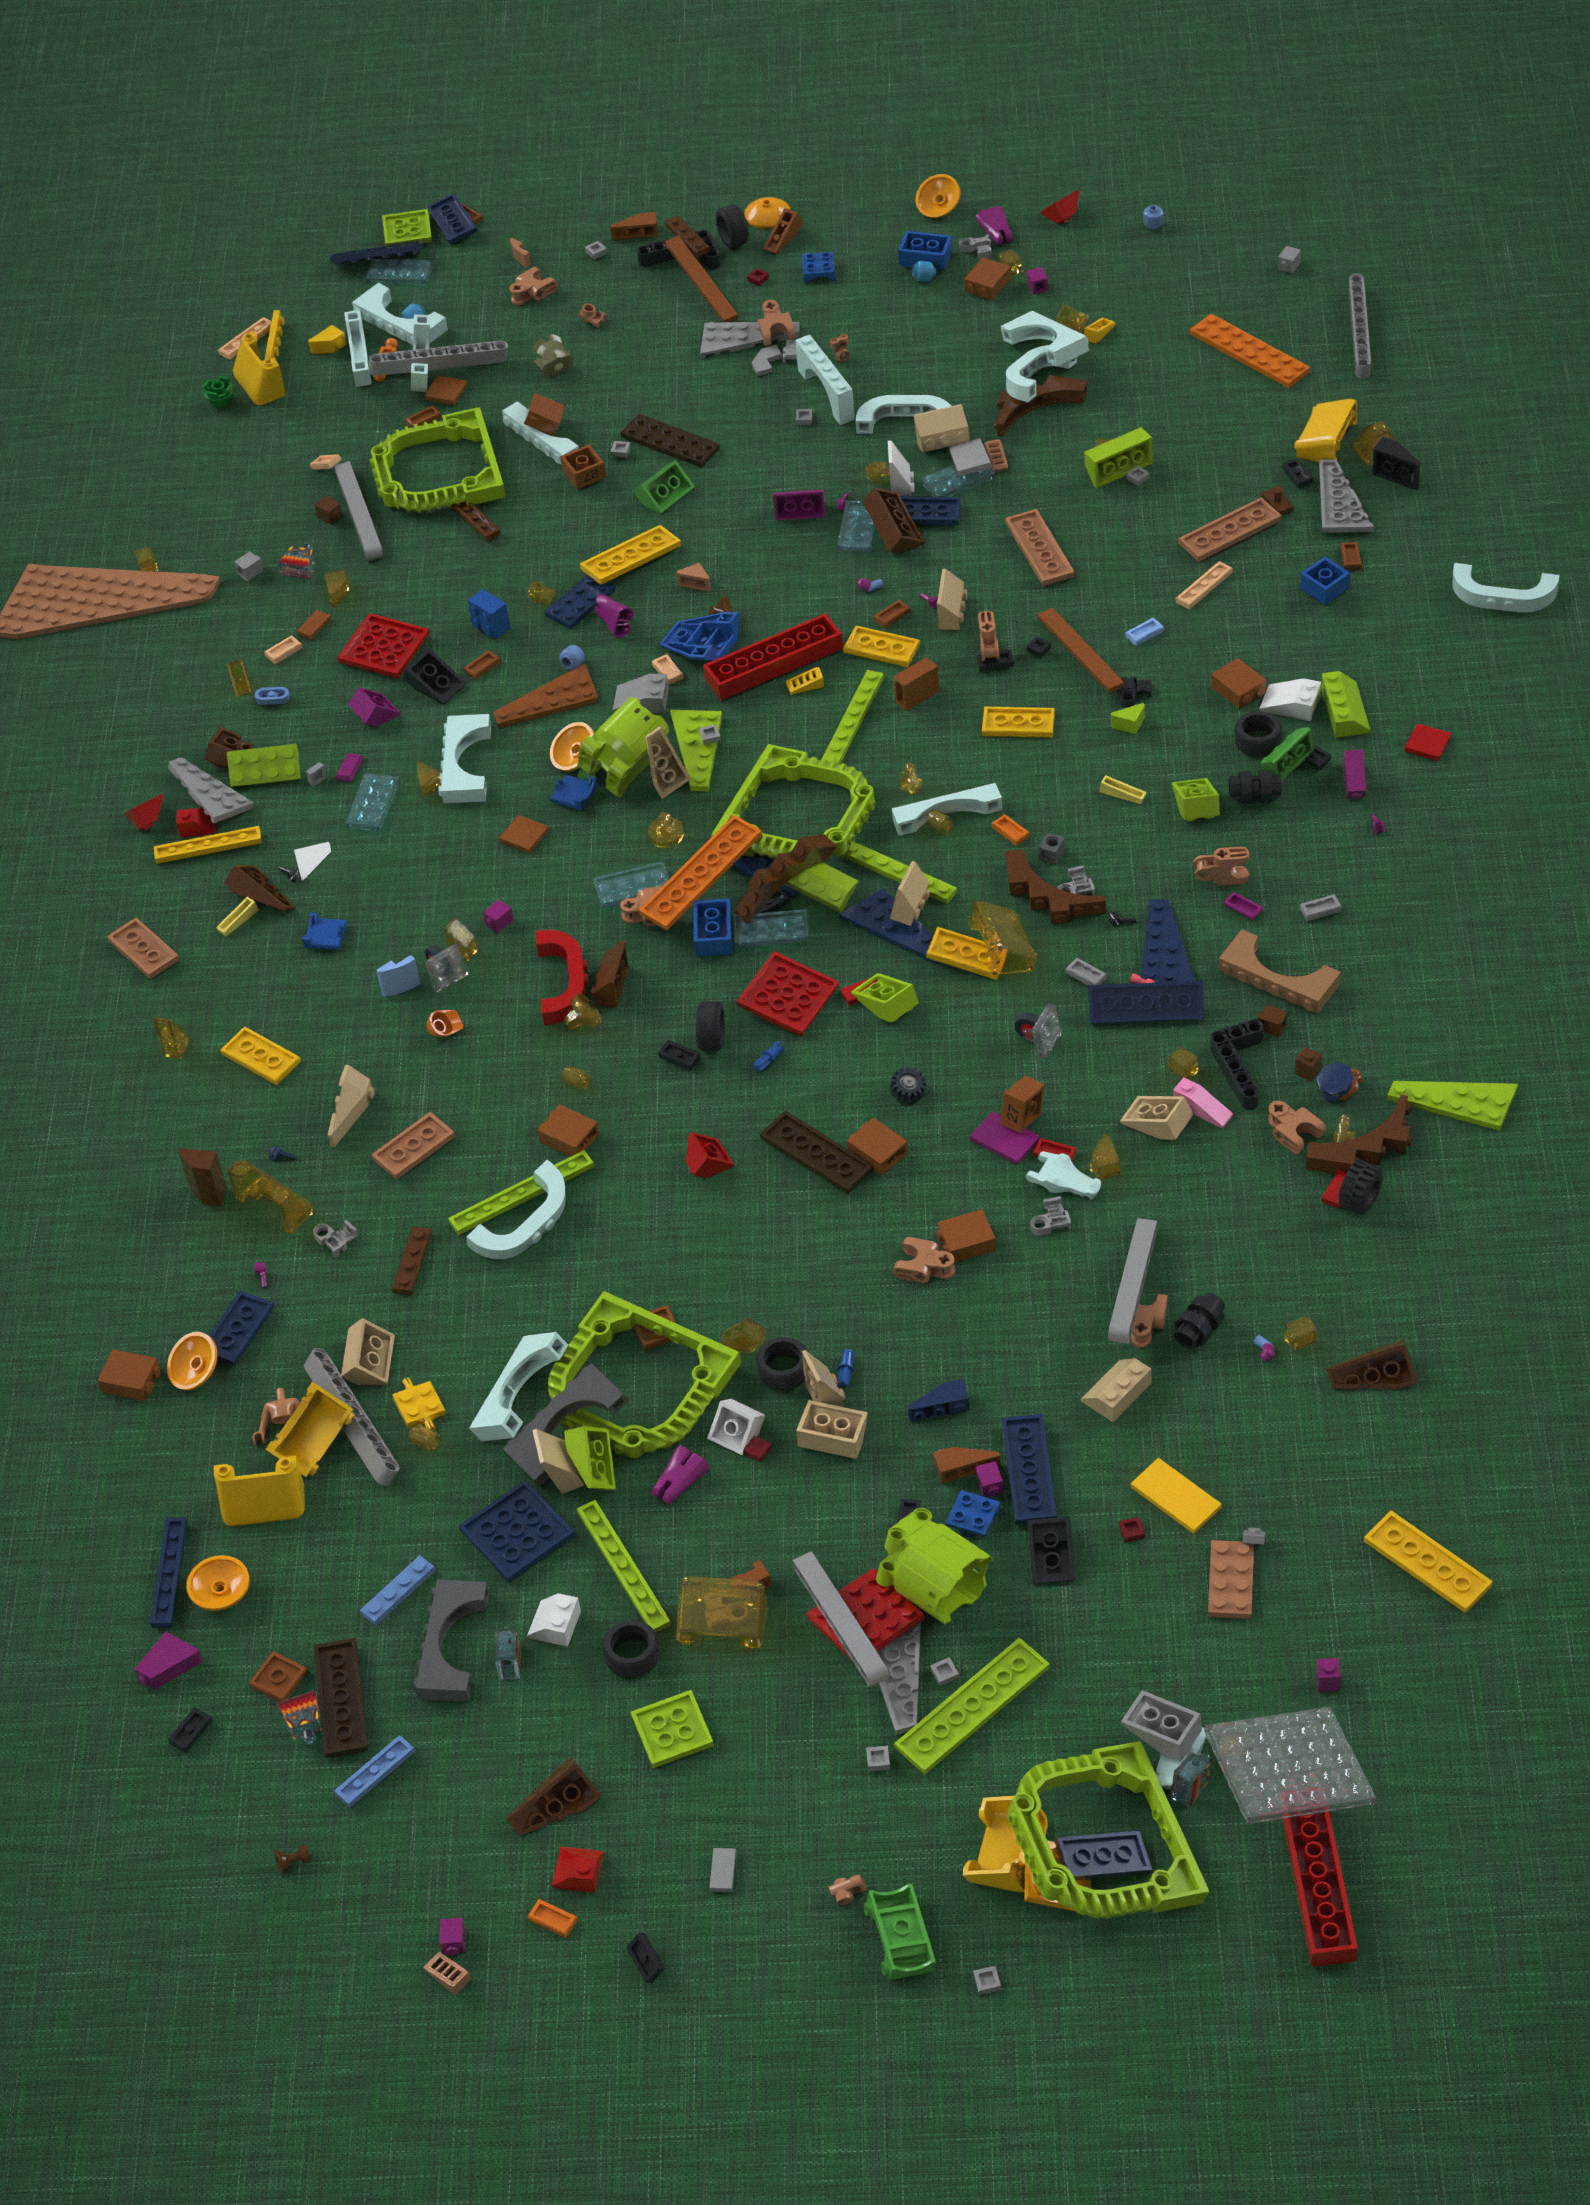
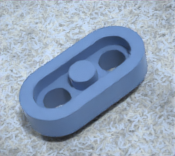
[255,687,290,705]

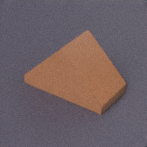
[676,563,711,592]

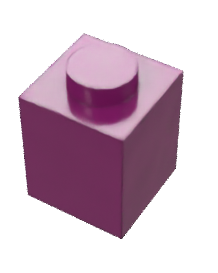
[1026,267,1048,295]
[483,900,514,933]
[976,1461,1003,1497]
[1316,1658,1341,1692]
[440,1918,466,1955]

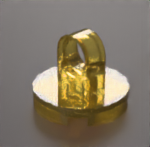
[648,812,684,848]
[565,994,602,1030]

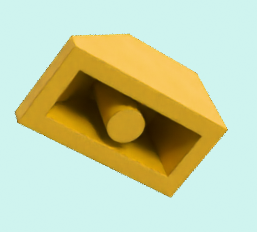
[308,325,347,354]

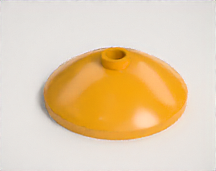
[916,174,961,218]
[744,197,790,229]
[550,722,594,771]
[167,1332,217,1390]
[187,1555,250,1611]

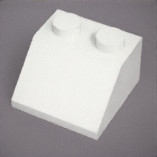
[707,1399,765,1455]
[527,1594,581,1647]

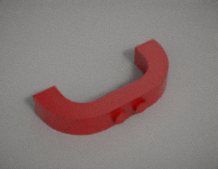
[535,930,589,1025]

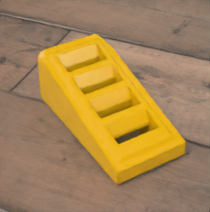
[1084,318,1116,344]
[786,667,824,695]

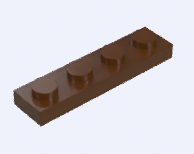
[665,216,710,258]
[451,501,501,542]
[392,1227,432,1295]

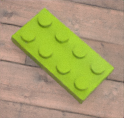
[227,744,301,787]

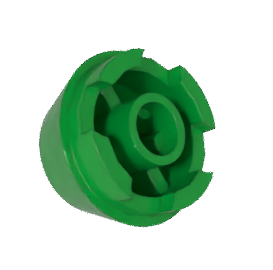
[203,376,235,408]

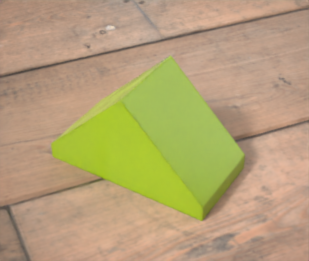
[1111,703,1145,734]

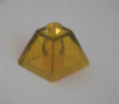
[1055,303,1089,333]
[1352,420,1394,465]

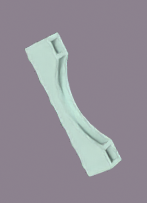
[344,310,372,387]
[502,402,579,464]
[892,783,1002,836]

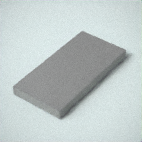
[949,438,991,476]

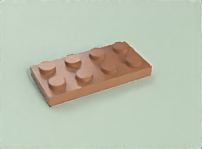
[107,917,180,979]
[371,1112,455,1180]
[1208,1540,1254,1619]

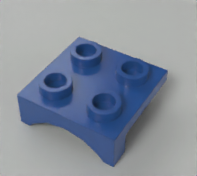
[802,252,835,283]
[550,775,598,810]
[302,912,348,950]
[946,1490,1000,1538]

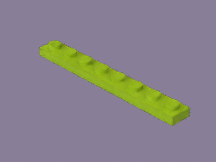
[821,670,884,765]
[841,842,957,904]
[448,1150,594,1235]
[577,1500,671,1633]

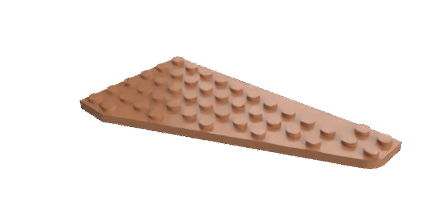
[0,564,221,639]

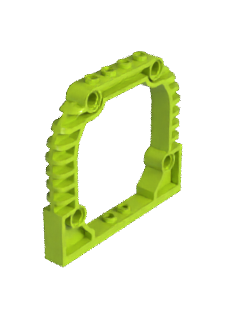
[369,407,506,513]
[711,744,876,859]
[548,1291,741,1458]
[1007,1741,1209,1919]

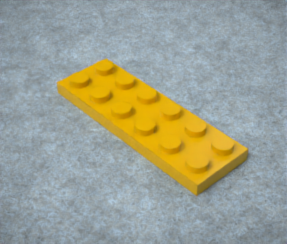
[580,525,681,585]
[1364,1511,1493,1613]

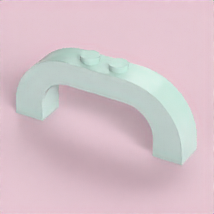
[411,315,430,392]
[1006,345,1077,402]
[856,395,951,434]
[1452,563,1559,612]
[467,1160,566,1259]

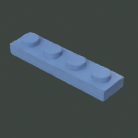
[360,1555,435,1626]
[334,1735,415,1808]

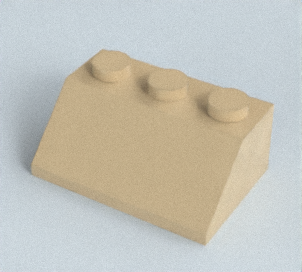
[913,404,970,452]
[937,569,967,630]
[890,861,930,926]
[341,1318,395,1385]
[1081,1358,1151,1422]
[796,1400,868,1459]

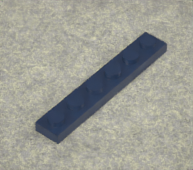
[150,1517,188,1628]

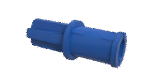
[753,1041,785,1072]
[837,1349,855,1388]

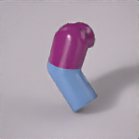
[857,578,884,592]
[1254,1335,1275,1362]

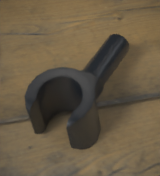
[279,866,300,882]
[1109,912,1136,927]

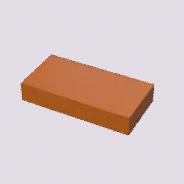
[992,814,1030,846]
[527,1899,578,1938]

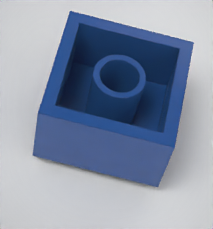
[1300,557,1350,605]
[468,589,510,639]

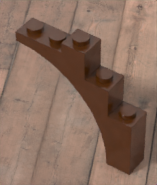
[994,375,1088,437]
[735,834,837,924]
[1005,849,1106,924]
[1306,1095,1413,1174]

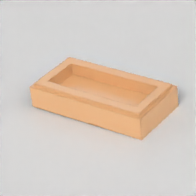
[310,454,342,470]
[264,635,302,664]
[652,654,684,685]

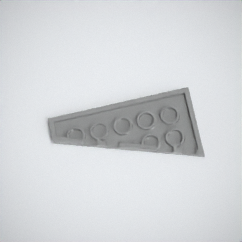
[700,322,800,358]
[877,1608,921,1735]

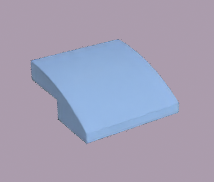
[377,955,421,997]

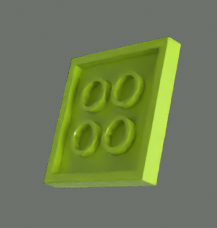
[382,209,432,246]
[631,1690,714,1768]

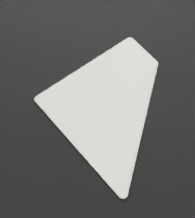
[294,842,331,880]

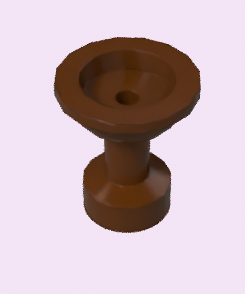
[274,1845,310,1875]

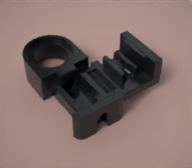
[1120,676,1152,708]

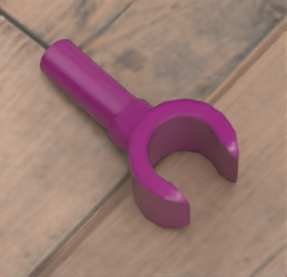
[836,493,849,511]
[920,593,938,608]
[1371,815,1385,834]
[254,1262,267,1288]

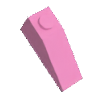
[1173,1077,1233,1129]

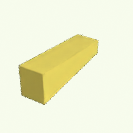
[1099,775,1146,804]
[216,897,259,937]

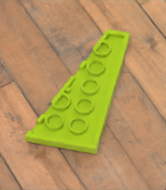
[670,710,722,791]
[1387,1081,1518,1131]

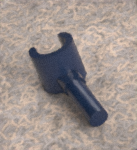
[268,1146,297,1161]

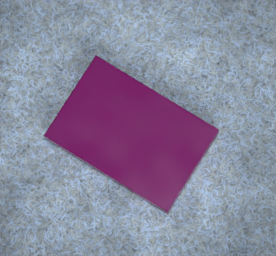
[970,1111,1040,1165]

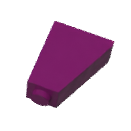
[1342,749,1366,799]
[134,1632,203,1689]

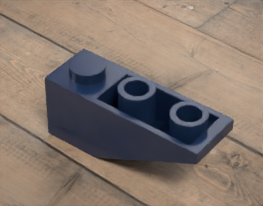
[908,1379,970,1422]

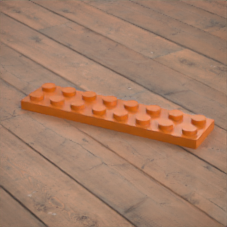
[1190,314,1310,388]
[639,815,762,930]

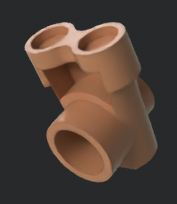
[578,304,607,328]
[830,334,850,362]
[829,1874,867,1905]

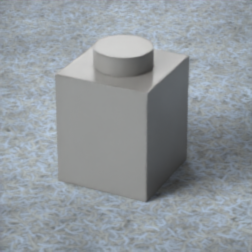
[1278,246,1301,274]
[234,552,263,582]

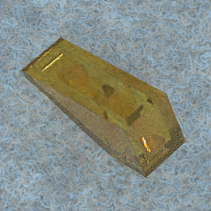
[153,1017,189,1059]

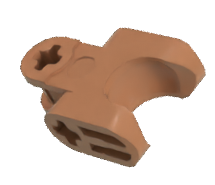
[510,267,558,305]
[758,300,796,346]
[978,611,1000,661]
[1193,846,1249,885]
[620,885,663,926]
[1268,1101,1326,1154]
[893,1237,956,1283]
[1131,1294,1168,1348]

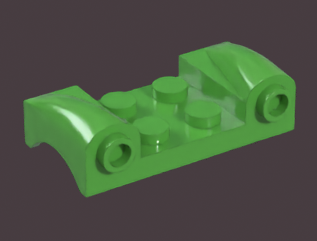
[864,1884,936,1980]

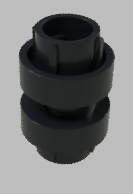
[1229,770,1282,804]
[1174,1293,1225,1349]

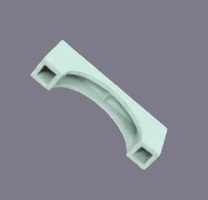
[352,283,448,345]
[1001,311,1089,366]
[795,335,855,425]
[439,714,491,803]
[469,1332,568,1441]

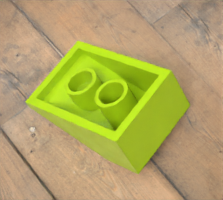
[1172,778,1220,821]
[851,973,919,1023]
[564,1426,616,1490]

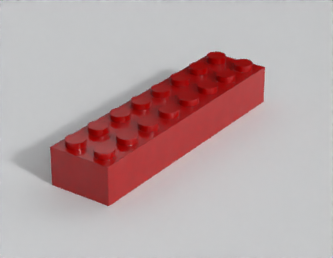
[703,613,843,700]
[1279,1787,1358,1967]

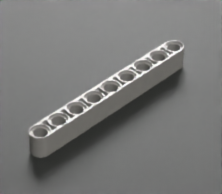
[1349,273,1371,379]
[369,341,508,376]
[334,461,384,561]
[1108,1218,1158,1344]
[304,1348,400,1486]
[792,1551,890,1687]

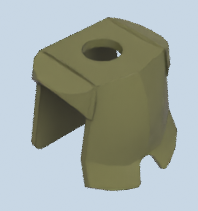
[533,334,573,378]

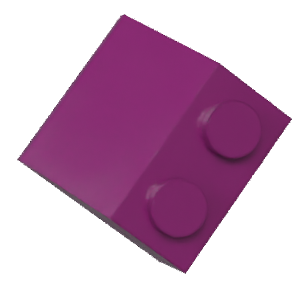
[349,687,400,726]

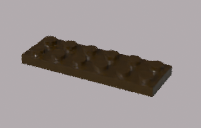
[620,414,720,468]
[760,1111,873,1194]
[314,1638,368,1758]

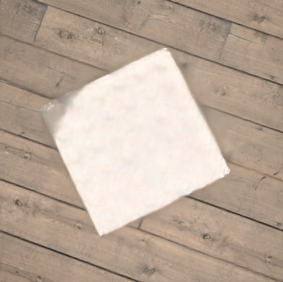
[1204,1707,1376,1824]

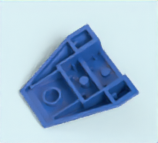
[660,612,740,661]

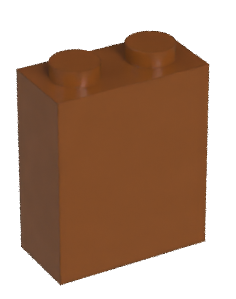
[964,257,1011,300]
[524,393,565,437]
[893,657,939,711]
[1211,658,1266,709]
[538,1105,599,1157]
[847,1118,908,1176]
[935,1209,996,1263]
[97,1349,161,1401]

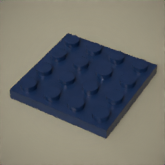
[459,1480,575,1583]

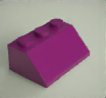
[773,490,825,520]

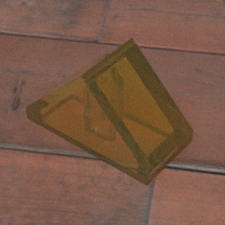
[226,658,253,697]
[416,762,441,799]

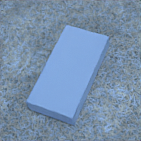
[1126,618,1164,646]

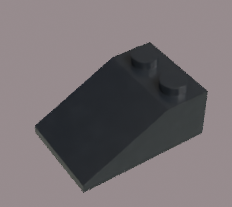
[1372,437,1420,490]
[402,648,467,705]
[1027,1517,1075,1584]

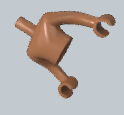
[252,1388,300,1445]

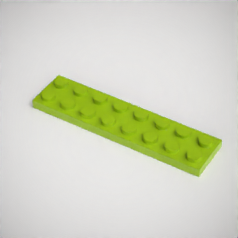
[894,1638,1050,1775]

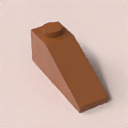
[763,208,803,255]
[610,212,658,240]
[933,1447,1001,1484]

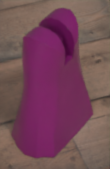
[975,206,1013,246]
[594,594,634,638]
[651,1445,710,1505]

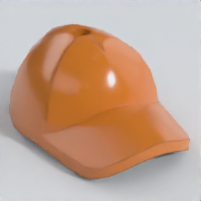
[427,1010,463,1038]

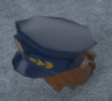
[1316,1062,1362,1101]

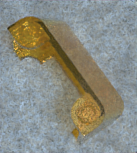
[968,900,1037,976]
[227,1160,313,1234]
[676,1576,768,1649]

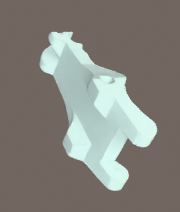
[1026,1151,1101,1200]
[1155,1727,1208,1790]

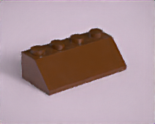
[862,488,925,554]

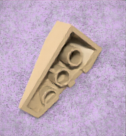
[645,727,691,799]
[328,1065,374,1147]

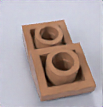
[510,238,531,268]

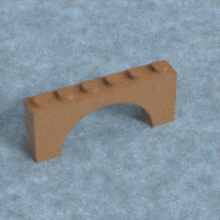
[1219,930,1341,1014]

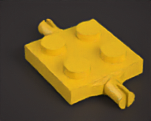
[392,1377,445,1433]

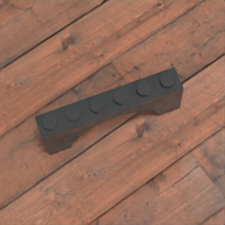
[503,1363,628,1487]
[413,1579,490,1702]

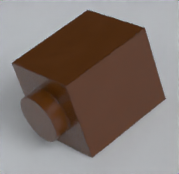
[315,496,343,525]
[1257,1005,1287,1037]
[1295,1047,1322,1082]

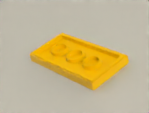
[843,626,920,667]
[982,707,1055,737]
[926,927,1008,980]
[220,1027,301,1085]
[1131,1458,1222,1534]

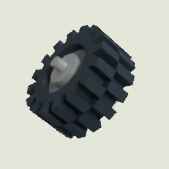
[890,1067,926,1104]

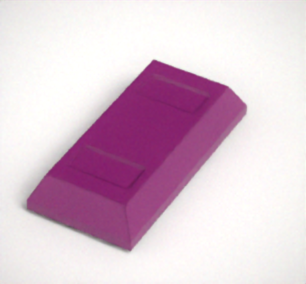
[335,753,364,782]
[1223,892,1264,921]

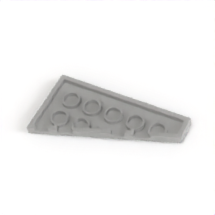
[1319,459,1374,533]
[168,757,253,823]

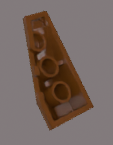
[204,727,255,767]
[224,865,296,911]
[1326,1339,1418,1389]
[506,1757,602,1836]

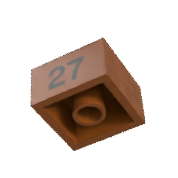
[560,444,606,490]
[1000,1075,1045,1133]

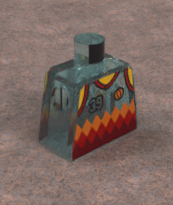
[278,543,316,580]
[495,1630,521,1680]
[277,1690,322,1744]
[1170,1753,1213,1808]

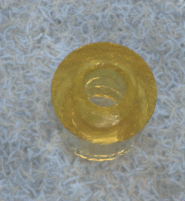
[926,810,953,834]
[561,1066,590,1090]
[409,1424,440,1450]

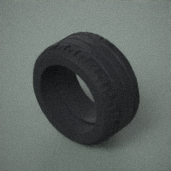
[715,204,749,248]
[1234,711,1282,757]
[696,1001,725,1051]
[756,1337,808,1391]
[602,1620,660,1678]

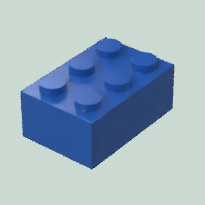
[898,231,953,271]
[693,898,733,957]

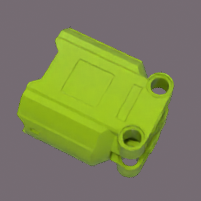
[577,697,669,798]
[876,1508,993,1625]

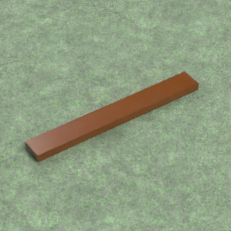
[665,236,738,323]
[1038,607,1124,693]

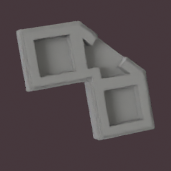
[752,345,782,377]

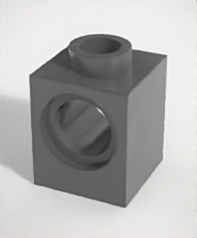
[1039,833,1065,865]

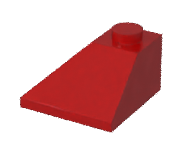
[1040,190,1079,224]
[125,794,164,831]
[176,808,216,838]
[686,1132,734,1178]
[552,1846,604,1893]

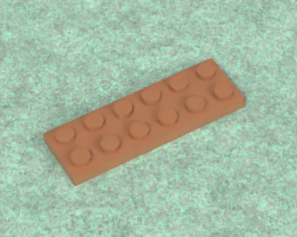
[1178,497,1282,562]
[1005,509,1075,586]

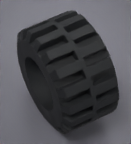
[1339,1159,1383,1214]

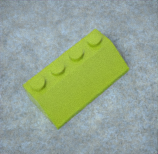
[1084,427,1153,489]
[1321,671,1371,738]
[785,862,859,913]

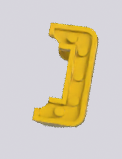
[233,332,286,405]
[1294,399,1357,462]
[266,1381,355,1477]
[214,1456,305,1526]
[963,1796,1048,1892]

